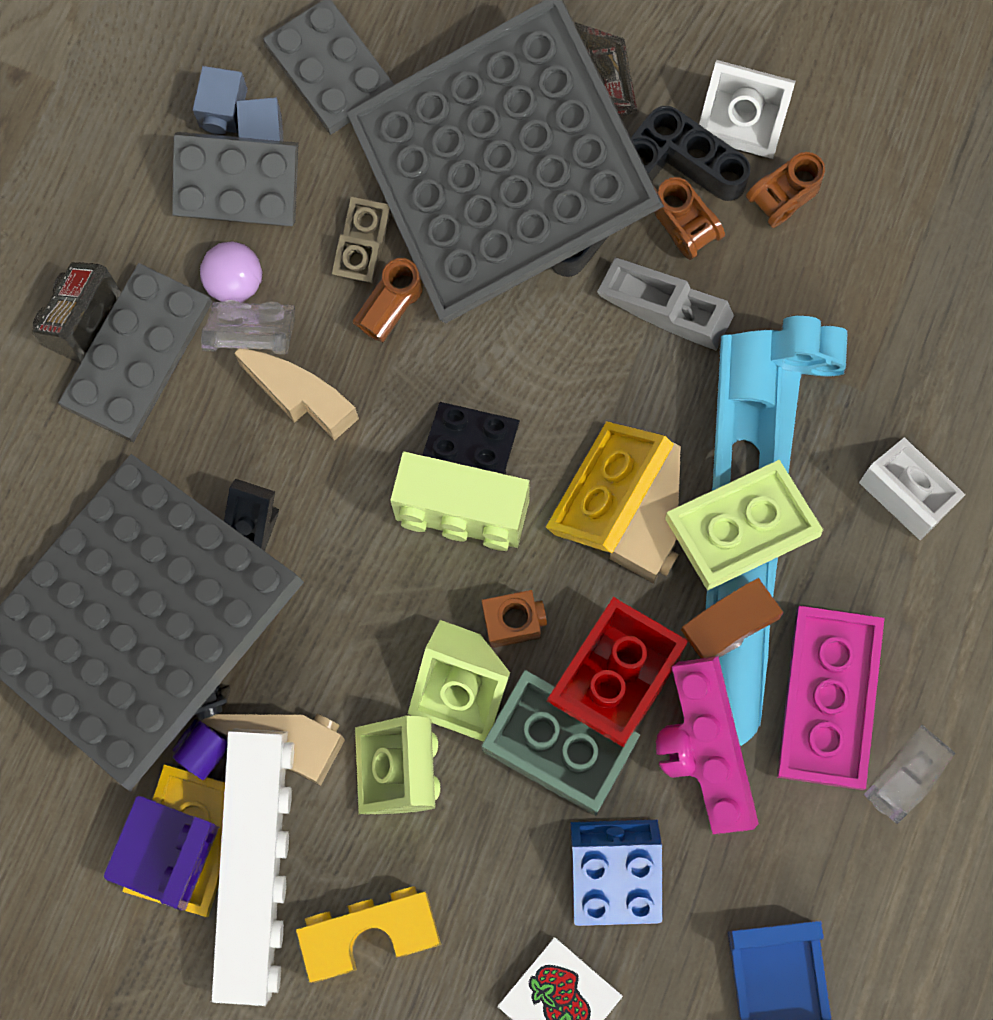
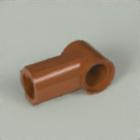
[353,258,422,343]

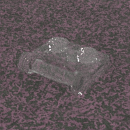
[201,300,295,354]

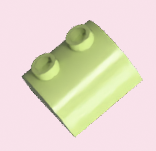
[355,716,440,814]

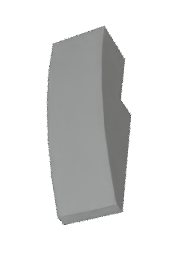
[597,257,734,350]

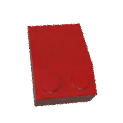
[547,597,688,747]

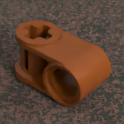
[746,152,825,228]
[654,177,725,260]

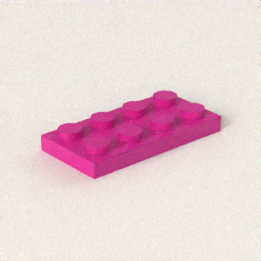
[777,606,884,790]

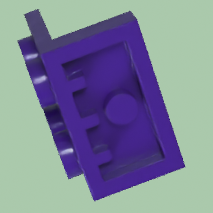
[104,796,219,911]

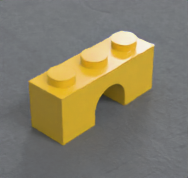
[296,886,441,983]

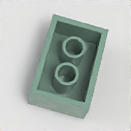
[482,670,641,816]

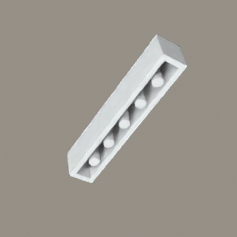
[212,728,294,1006]

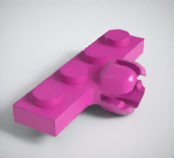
[656,656,759,834]

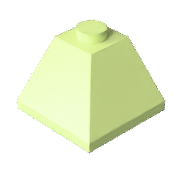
[408,620,510,742]

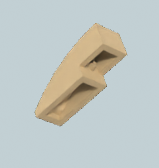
[234,348,359,441]

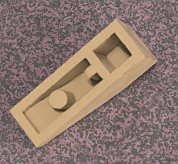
[610,442,681,583]
[201,714,345,786]

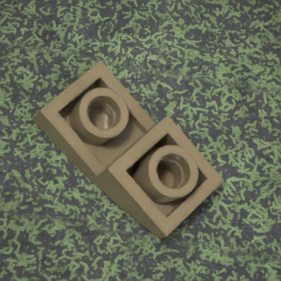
[332,197,391,283]

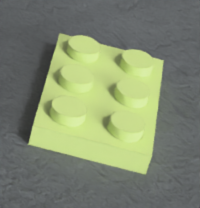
[665,460,823,591]

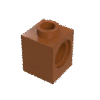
[481,590,547,648]

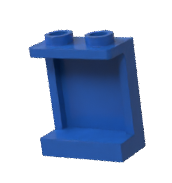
[728,921,832,1020]

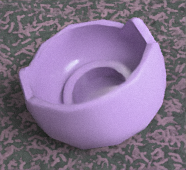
[200,241,262,304]

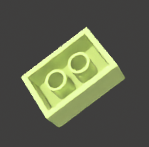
[390,451,530,551]

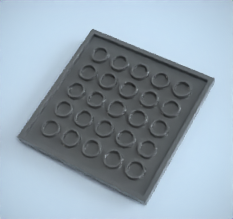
[347,0,664,324]
[0,454,304,791]

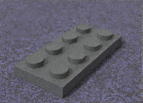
[58,263,212,443]

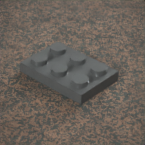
[263,0,394,135]
[172,132,299,226]

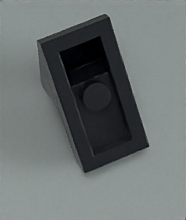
[224,478,279,551]

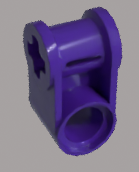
[172,719,228,780]

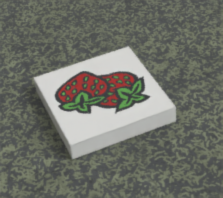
[497,938,623,1020]

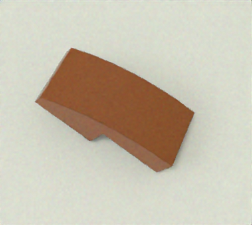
[681,577,783,658]

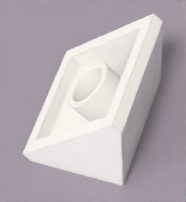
[699,60,796,159]
[859,437,966,541]

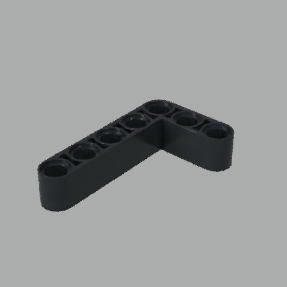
[551,106,750,277]

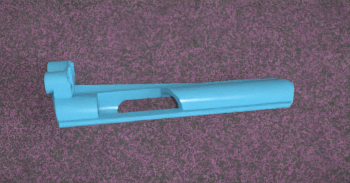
[706,316,847,746]

